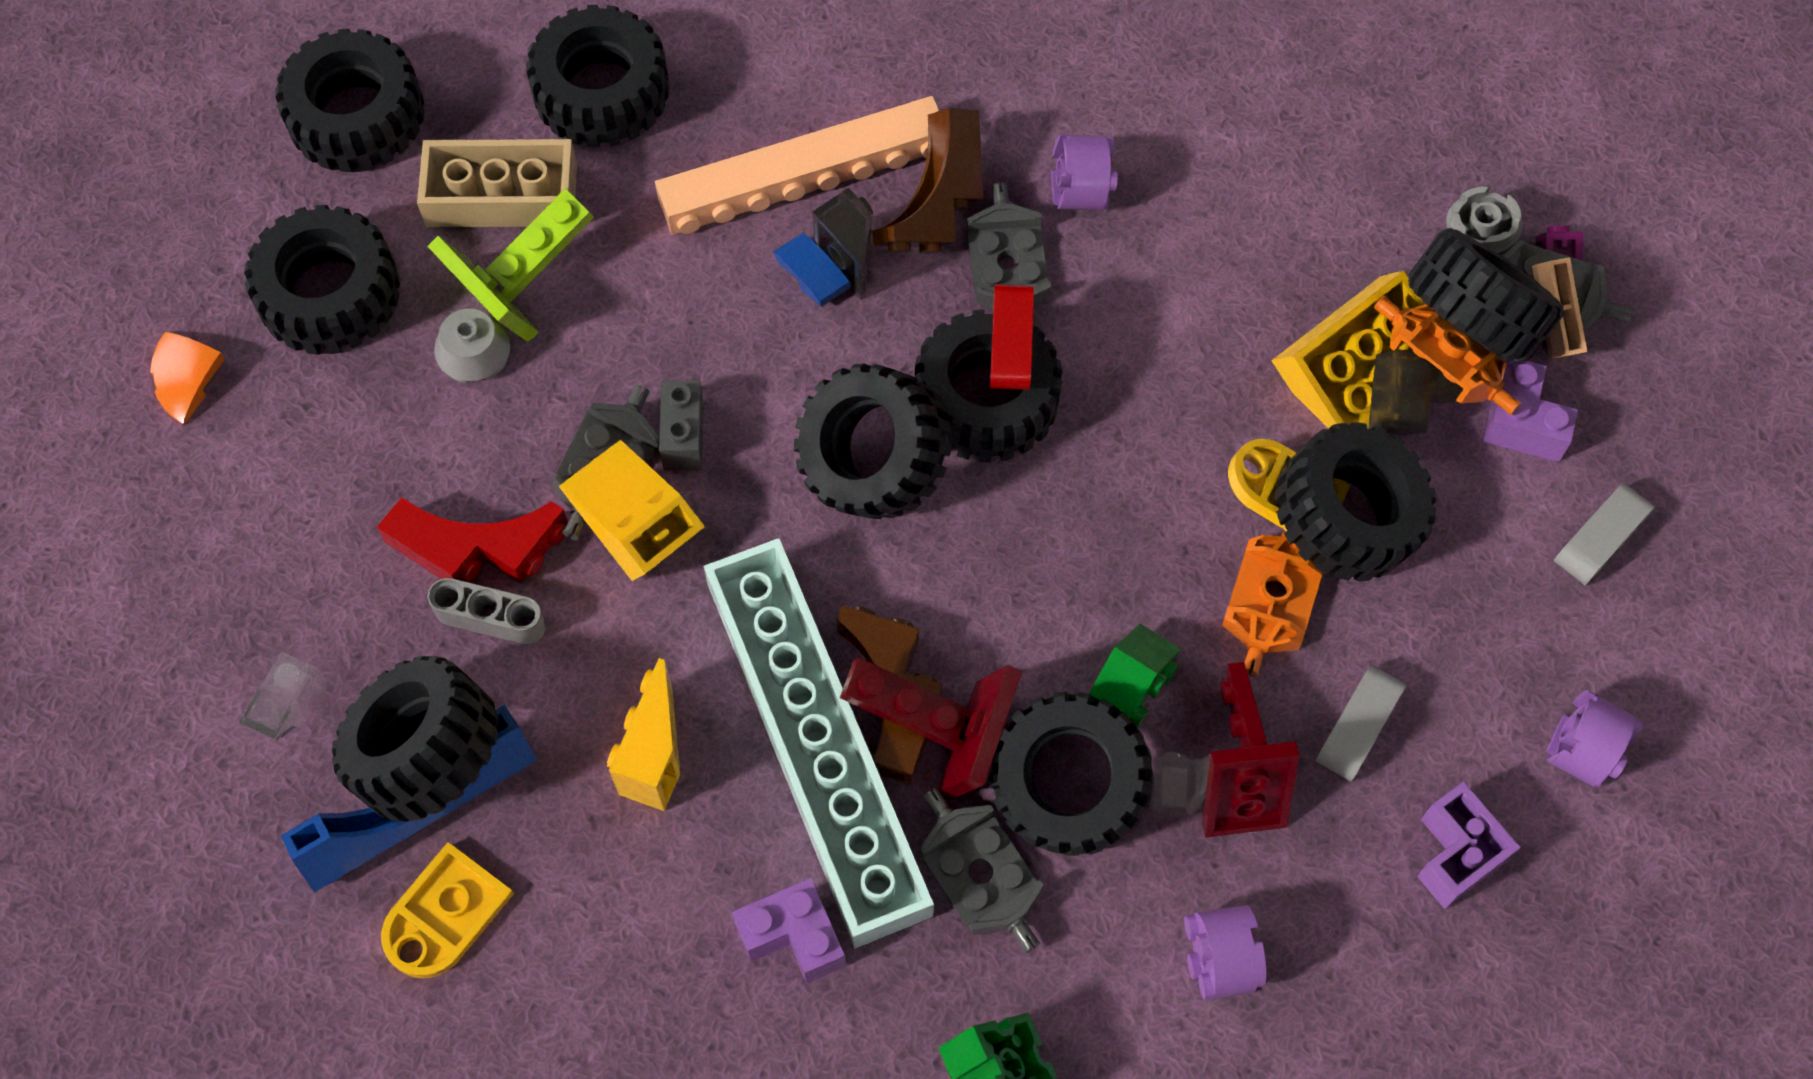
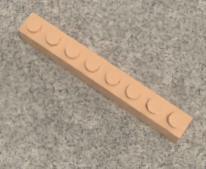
[655,96,939,235]

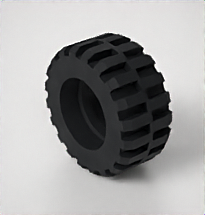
[526,4,670,148]
[275,28,425,172]
[244,205,400,355]
[1408,228,1564,363]
[914,309,1062,463]
[794,363,952,519]
[1275,422,1437,581]
[332,656,498,822]
[989,691,1154,856]

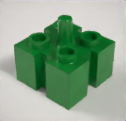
[938,1012,1058,1079]

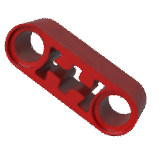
[990,284,1034,390]

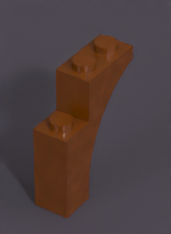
[872,108,984,254]
[837,605,943,786]

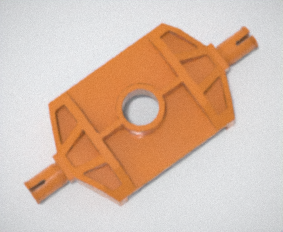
[1374,296,1521,416]
[1222,531,1323,677]

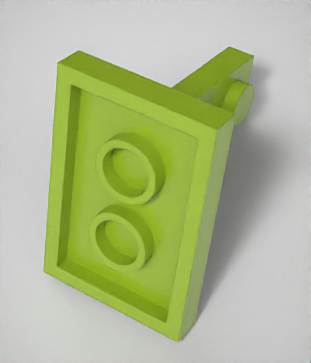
[427,188,594,342]

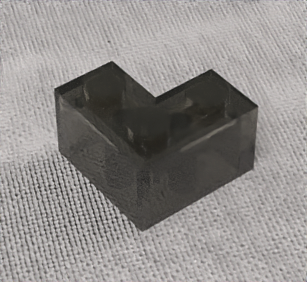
[1368,349,1463,436]

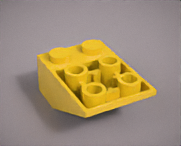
[559,440,705,581]
[607,658,680,811]

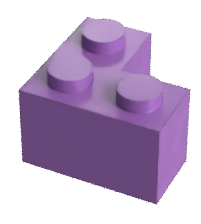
[1483,359,1578,462]
[1417,781,1521,909]
[732,878,846,983]

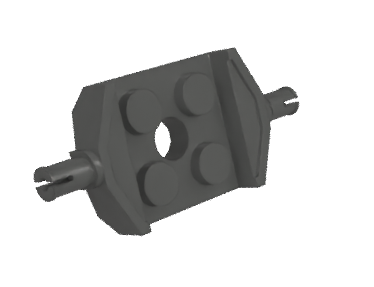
[967,182,1051,310]
[1503,240,1633,333]
[551,385,660,540]
[920,787,1044,954]

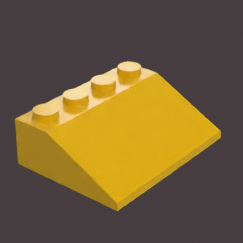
[1271,270,1446,429]

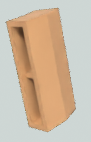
[1532,257,1587,358]

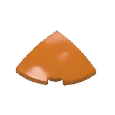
[151,332,225,425]

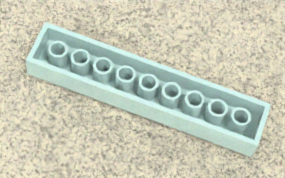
[704,538,934,949]

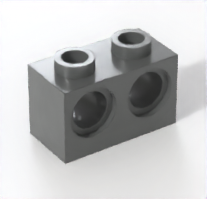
[659,380,704,470]

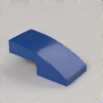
[774,232,851,307]

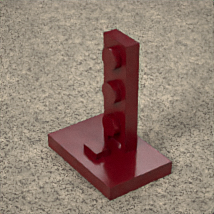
[840,657,1023,799]
[1202,662,1300,838]

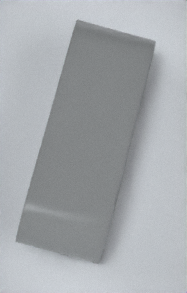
[1554,482,1656,586]
[427,578,546,644]
[1315,664,1407,782]

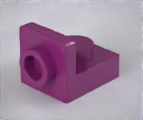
[1535,226,1583,261]

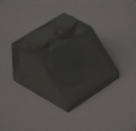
[813,187,873,300]

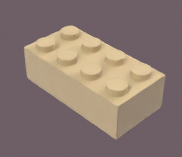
[417,139,577,227]

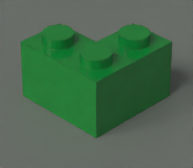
[1089,624,1181,728]

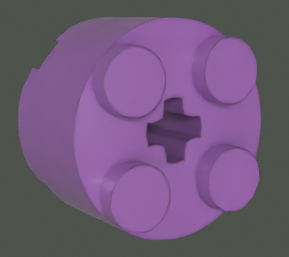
[1051,135,1118,210]
[1546,690,1643,787]
[1184,905,1266,1000]

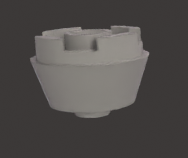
[1446,187,1523,255]
[434,308,510,383]

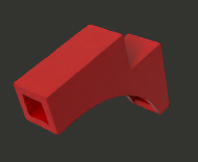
[376,497,568,584]

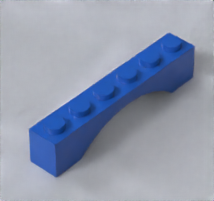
[281,704,538,893]

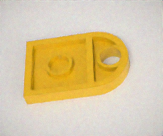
[1228,439,1350,531]
[381,842,514,979]

